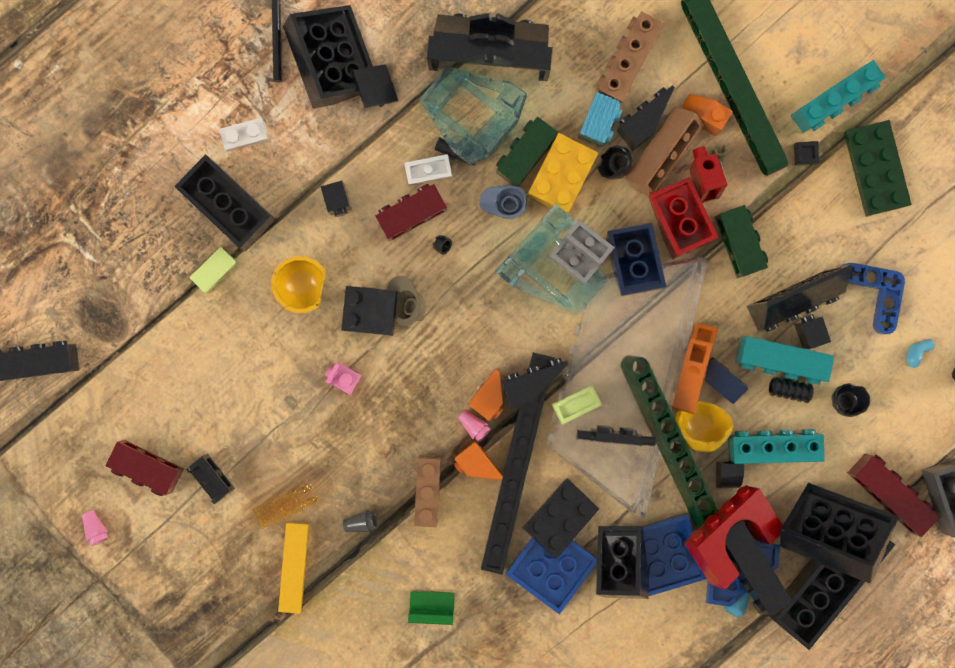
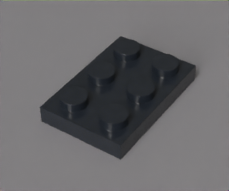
[522,478,599,559]

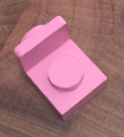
[325,362,362,395]

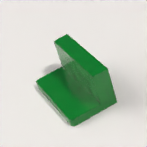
[408,591,455,625]

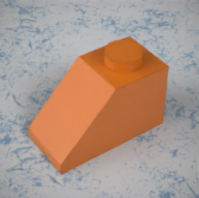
[681,94,733,136]
[468,369,503,421]
[454,440,503,480]

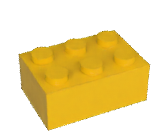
[527,133,598,216]

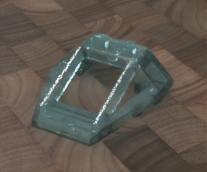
[419,66,527,165]
[495,204,608,315]

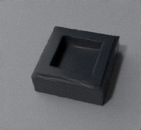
[794,141,820,166]

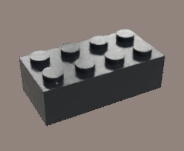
[174,154,276,251]

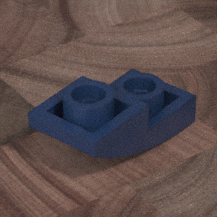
[705,357,749,404]

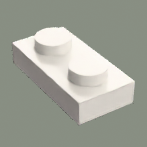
[219,117,269,152]
[404,154,452,186]

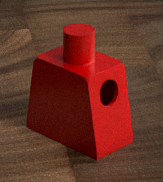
[690,146,728,203]

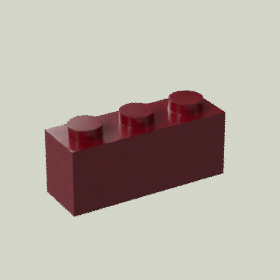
[375,184,448,241]
[105,440,184,496]

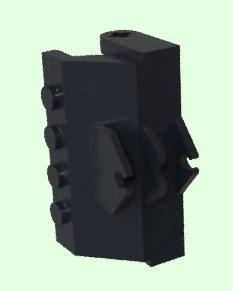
[427,13,553,82]

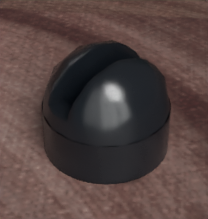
[432,235,452,255]

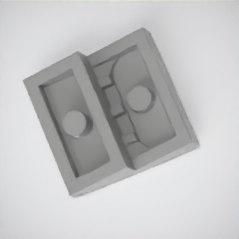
[549,219,615,286]

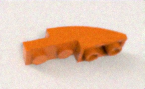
[672,323,718,414]

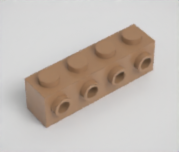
[596,11,665,105]
[625,106,704,196]

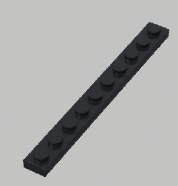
[481,352,555,575]

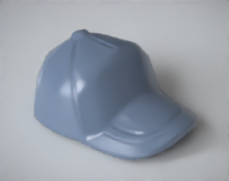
[480,185,527,219]

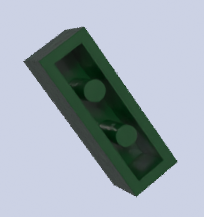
[496,116,559,187]
[715,205,768,278]

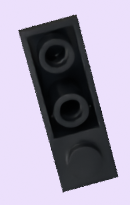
[617,85,675,151]
[502,358,568,408]

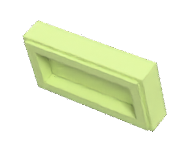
[189,247,238,294]
[552,384,603,425]

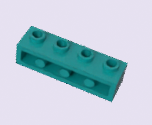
[791,59,886,133]
[735,336,835,385]
[728,429,825,464]

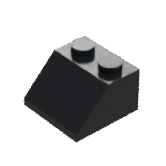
[341,286,398,336]

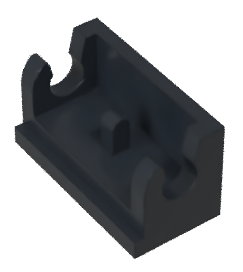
[186,454,235,504]

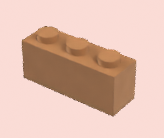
[414,455,441,527]

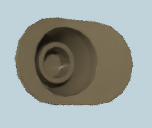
[386,276,426,326]

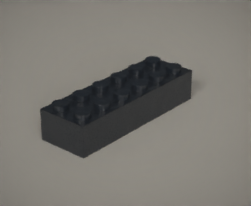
[769,540,895,650]

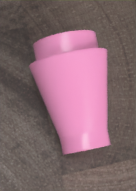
[458,410,491,442]
[81,510,108,546]

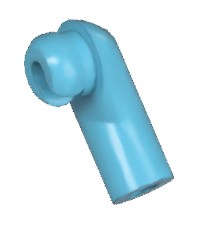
[906,339,934,368]

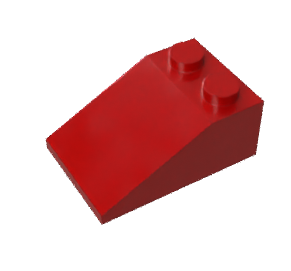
[648,177,719,260]

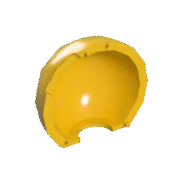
[271,256,326,313]
[675,401,734,452]

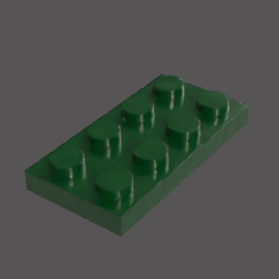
[844,120,912,217]

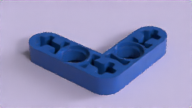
[840,263,905,334]

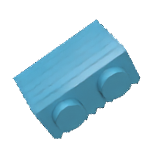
[578,92,623,147]

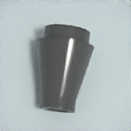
[343,510,378,533]

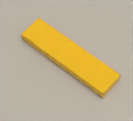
[278,522,310,614]

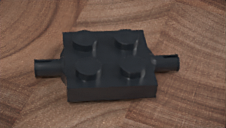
[576,425,656,446]

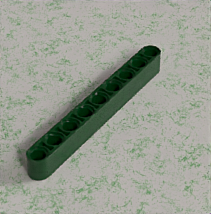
[681,0,788,176]
[620,355,718,528]

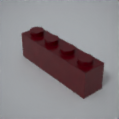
[847,454,940,537]

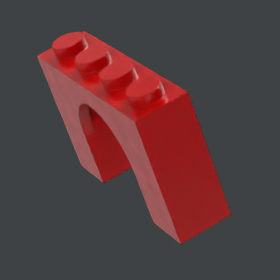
[684,485,783,590]

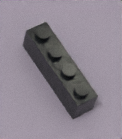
[0,341,79,381]
[725,521,793,616]

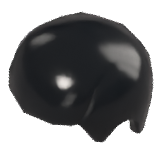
[597,145,632,180]
[832,383,870,417]

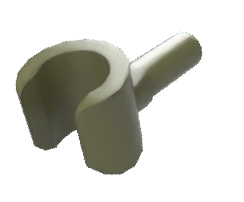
[712,145,728,173]

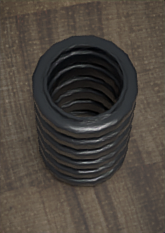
[769,377,814,403]

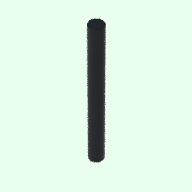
[272,0,282,83]

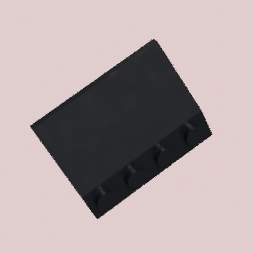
[283,5,373,109]
[747,264,853,332]
[780,483,898,584]

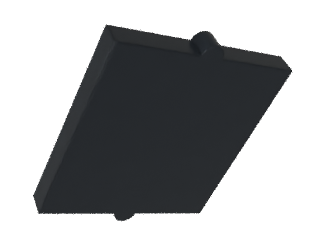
[352,64,398,109]

